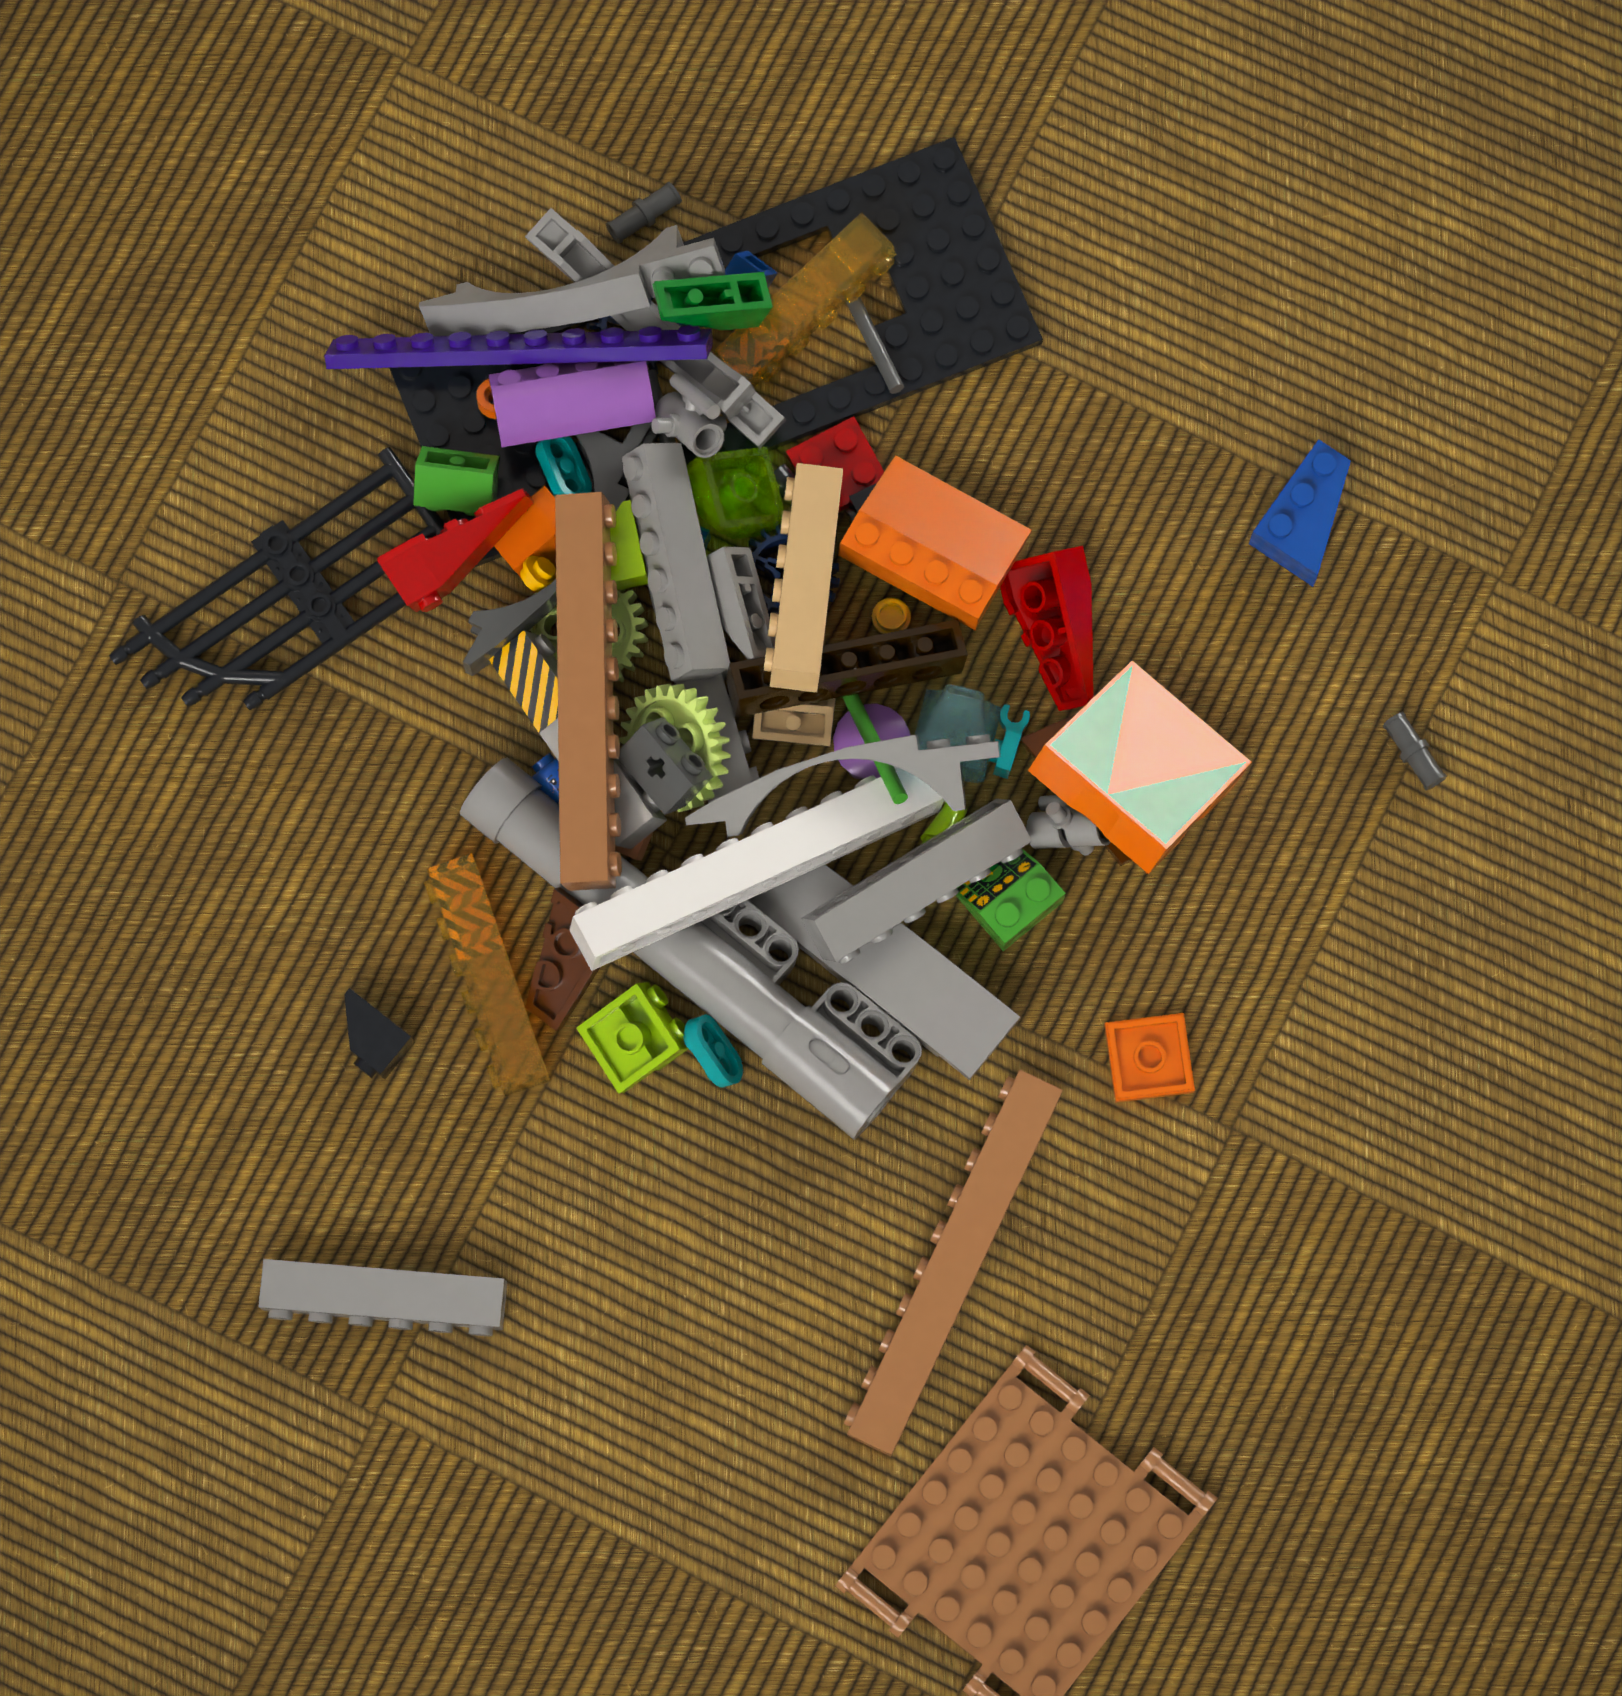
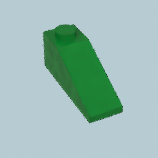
[652,272,773,330]

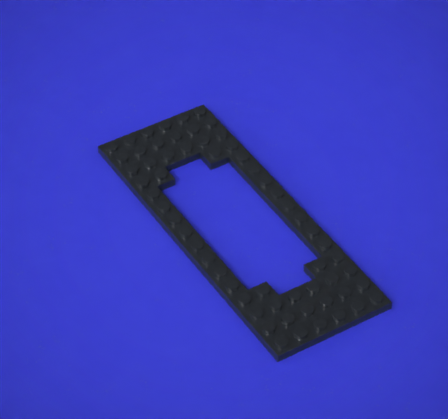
[389,137,1043,568]

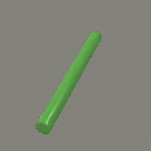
[842,694,908,804]

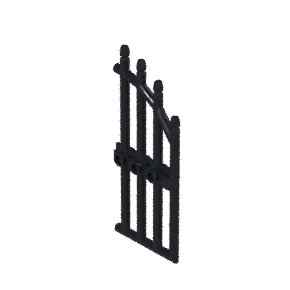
[109,447,444,710]

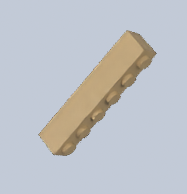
[764,463,843,693]

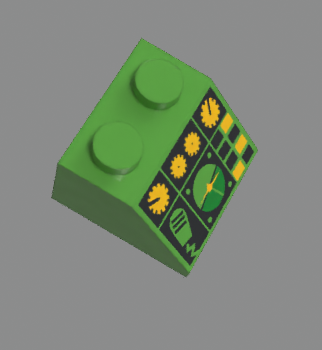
[955,848,1066,951]

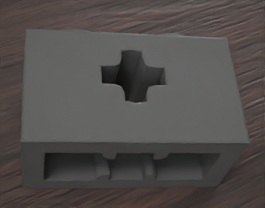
[619,717,713,815]

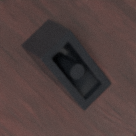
[344,988,415,1079]

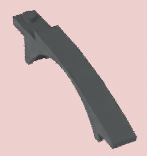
[463,422,658,676]

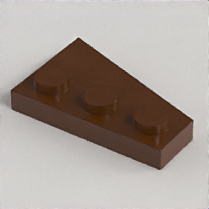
[525,887,600,1031]

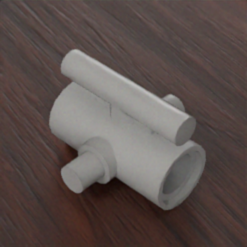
[651,373,727,458]
[1026,795,1110,856]

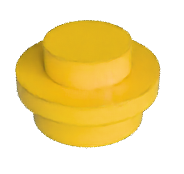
[520,556,556,593]
[872,597,911,634]

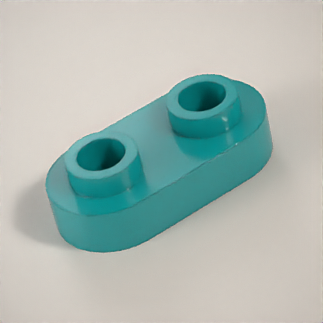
[536,436,592,497]
[683,1014,743,1088]

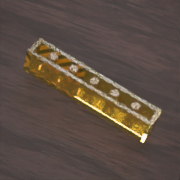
[712,213,896,388]
[424,853,551,1096]

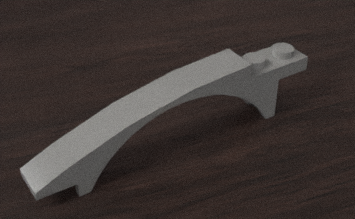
[525,208,786,449]
[419,225,725,336]
[685,734,1001,837]

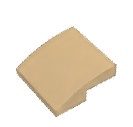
[752,698,836,747]

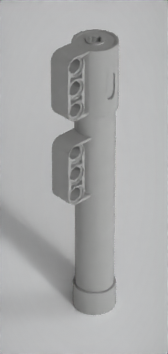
[460,757,922,1140]

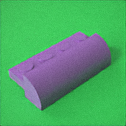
[489,361,656,447]

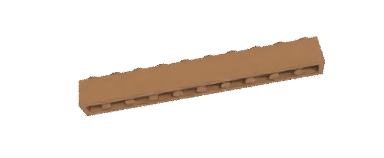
[555,492,622,891]
[844,1069,1063,1457]

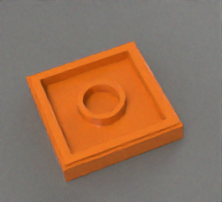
[1104,1013,1195,1103]

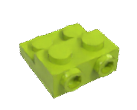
[576,982,688,1094]

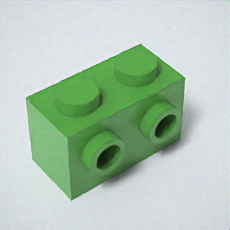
[414,446,499,516]

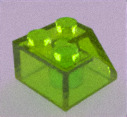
[686,447,784,539]

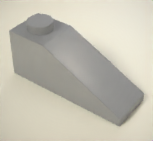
[707,547,775,660]

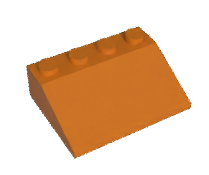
[838,455,1032,630]

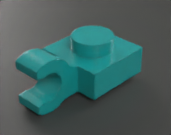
[989,704,1030,779]

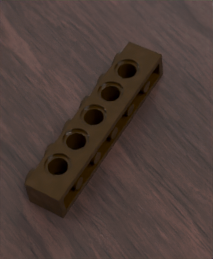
[726,619,968,718]

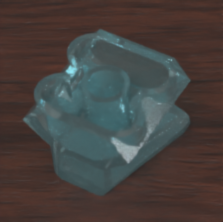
[915,684,1002,783]

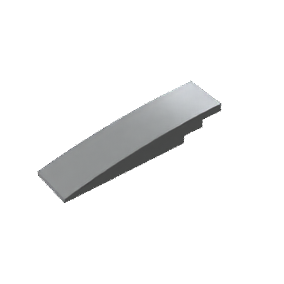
[748,864,1020,1080]

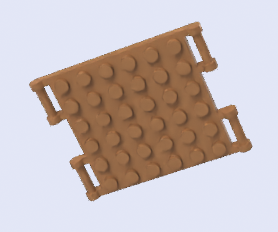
[835,1345,1218,1696]

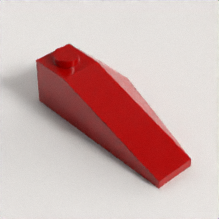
[376,489,534,612]
[1000,545,1094,711]

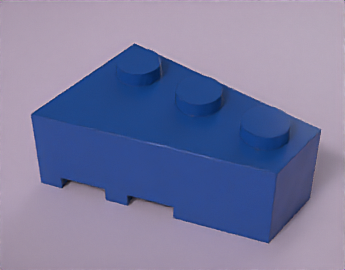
[1249,439,1351,587]

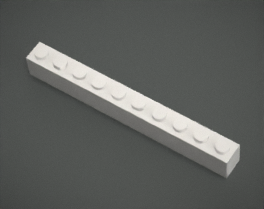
[570,767,944,971]

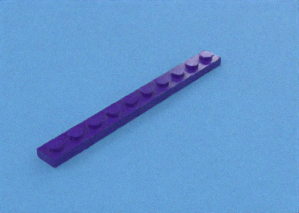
[324,325,713,369]

